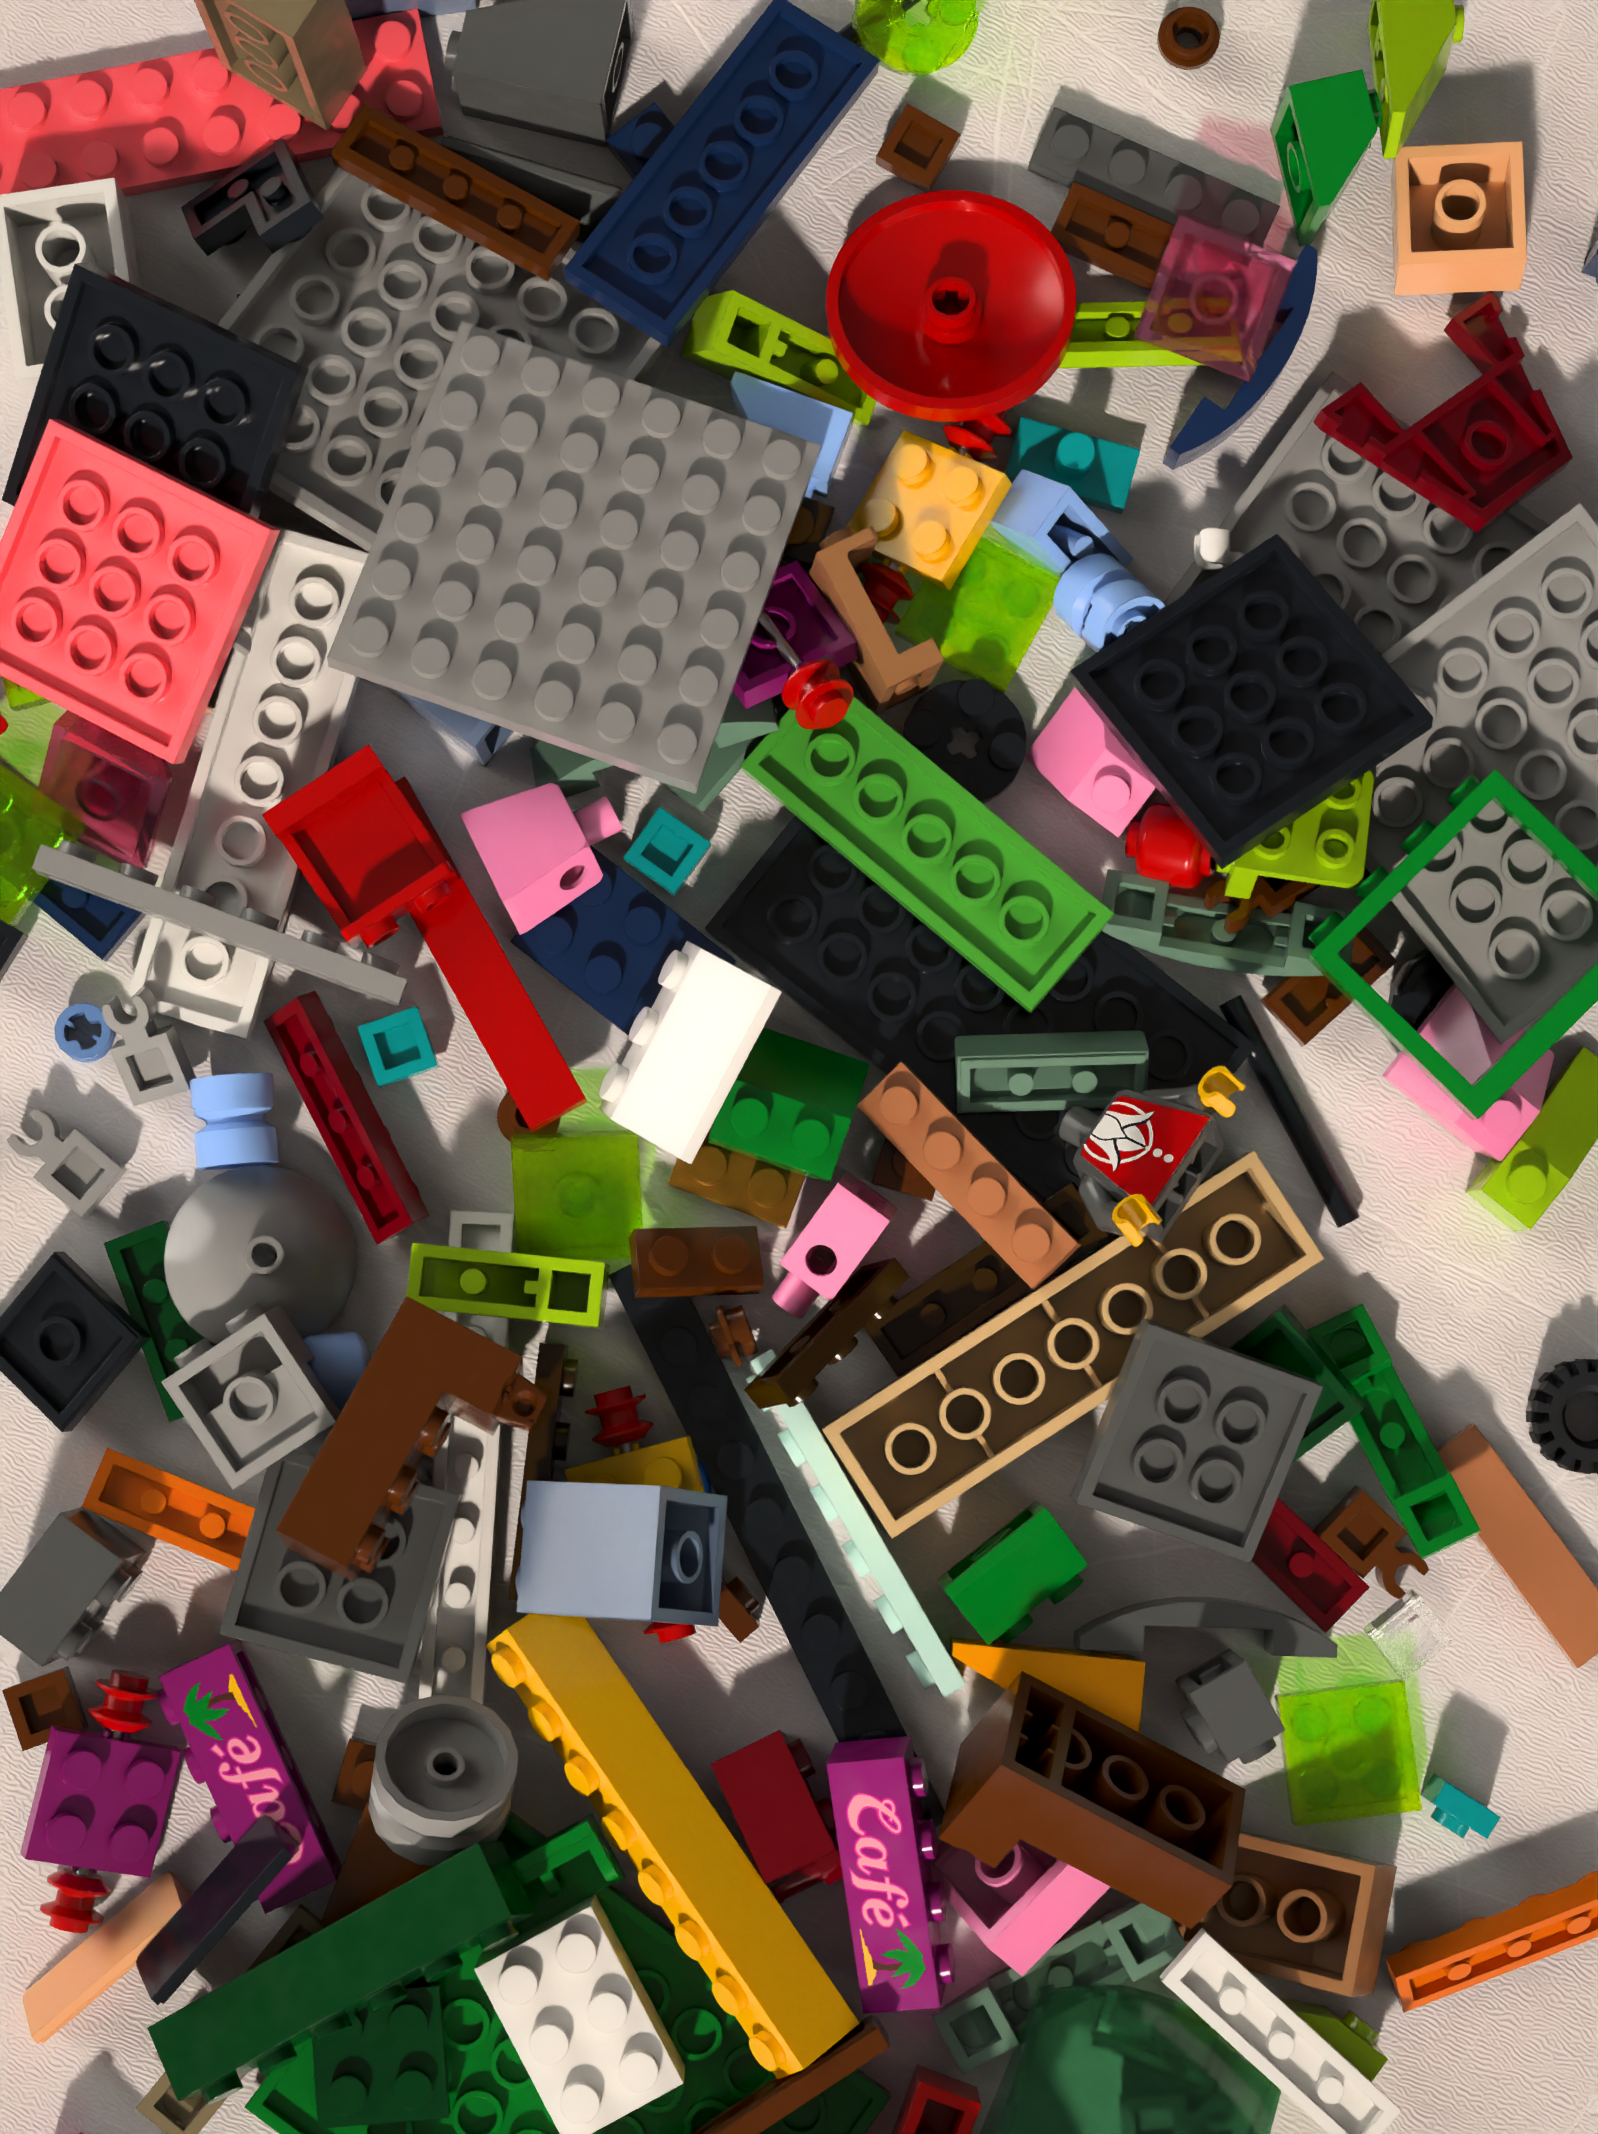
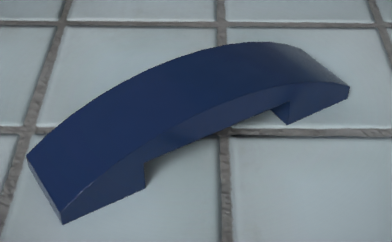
[1163,244,1317,470]

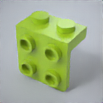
[1216,770,1374,899]

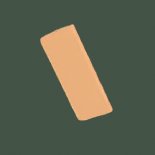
[23,1871,191,2044]

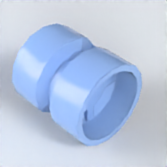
[1053,553,1166,653]
[190,1073,280,1170]

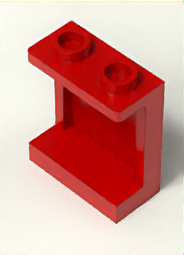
[262,744,459,949]

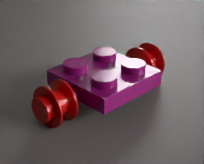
[733,560,858,730]
[20,1669,181,1933]

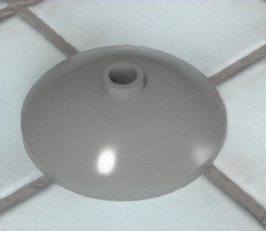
[164,1165,357,1345]

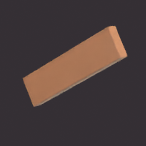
[1436,1424,1598,1668]

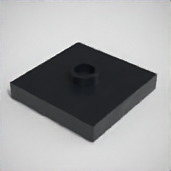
[0,1251,151,1432]

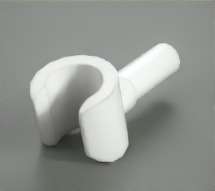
[1194,528,1244,571]

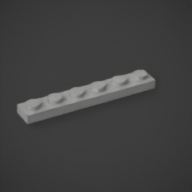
[32,840,408,1007]

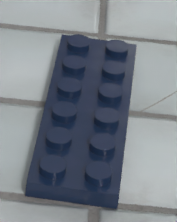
[564,0,880,348]

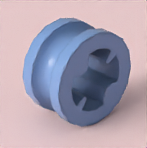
[54,1003,115,1063]

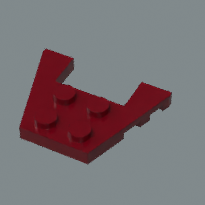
[1313,291,1573,533]

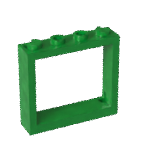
[1307,769,1598,1120]

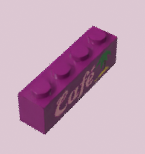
[157,1639,342,1914]
[826,1736,955,2014]

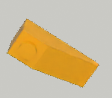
[949,1637,1146,1732]

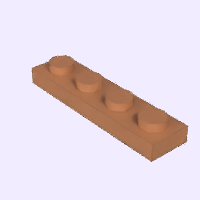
[856,1062,1081,1290]

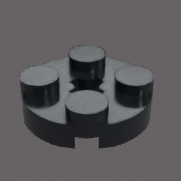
[903,679,1026,804]

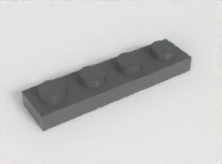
[1028,107,1280,268]

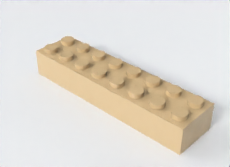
[821,1151,1324,1539]

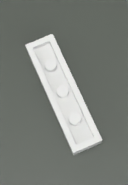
[1159,1928,1402,2134]

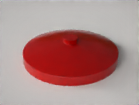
[826,190,1076,422]

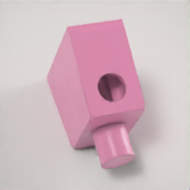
[460,783,623,935]
[771,1171,898,1319]

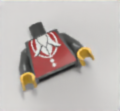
[1059,1066,1246,1247]

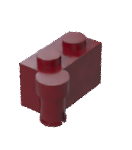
[710,1730,843,1904]

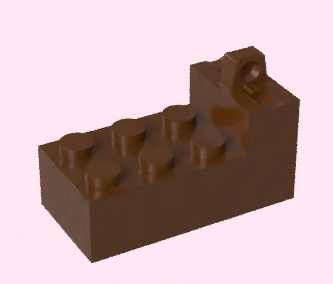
[275,1296,548,1583]
[938,1671,1246,1929]

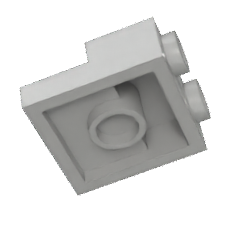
[161,1303,341,1490]

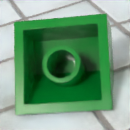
[1270,69,1382,247]
[708,1027,870,1184]
[937,1500,1089,1645]

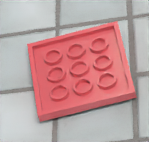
[0,419,281,764]

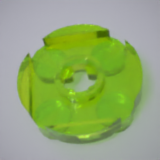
[852,0,979,77]

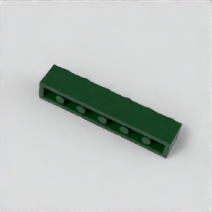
[147,1841,535,2105]

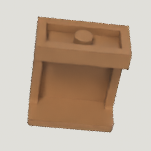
[808,526,944,715]

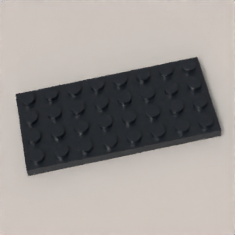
[705,816,1257,1243]

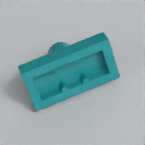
[1005,417,1140,514]

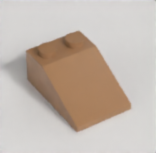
[1174,1831,1397,1997]

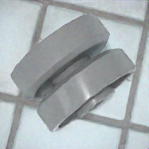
[368,1694,519,1866]

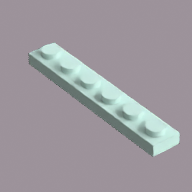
[746,1349,966,1698]

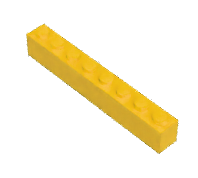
[485,1613,860,2079]

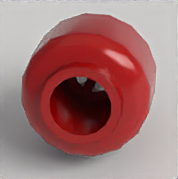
[1125,803,1216,889]

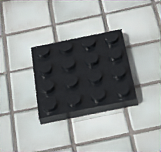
[2,262,309,518]
[1070,534,1433,869]

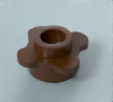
[708,1305,759,1367]

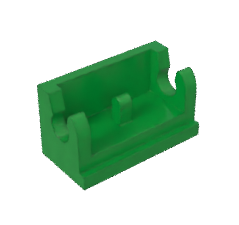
[510,1813,626,1941]

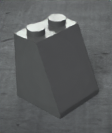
[445,0,635,148]

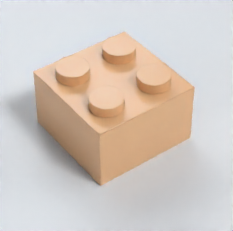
[1391,141,1527,295]

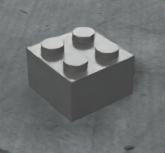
[0,1507,146,1667]

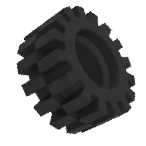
[1526,1359,1598,1474]

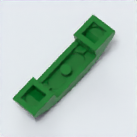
[1307,1303,1481,1560]

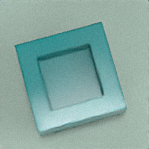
[623,807,711,896]
[357,1006,440,1088]
[1420,1773,1501,1839]

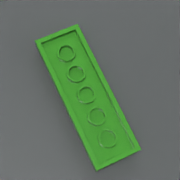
[740,696,1114,1013]

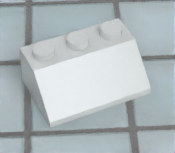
[599,941,782,1164]

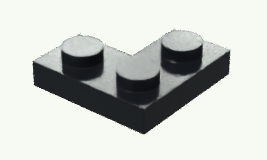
[181,138,324,256]

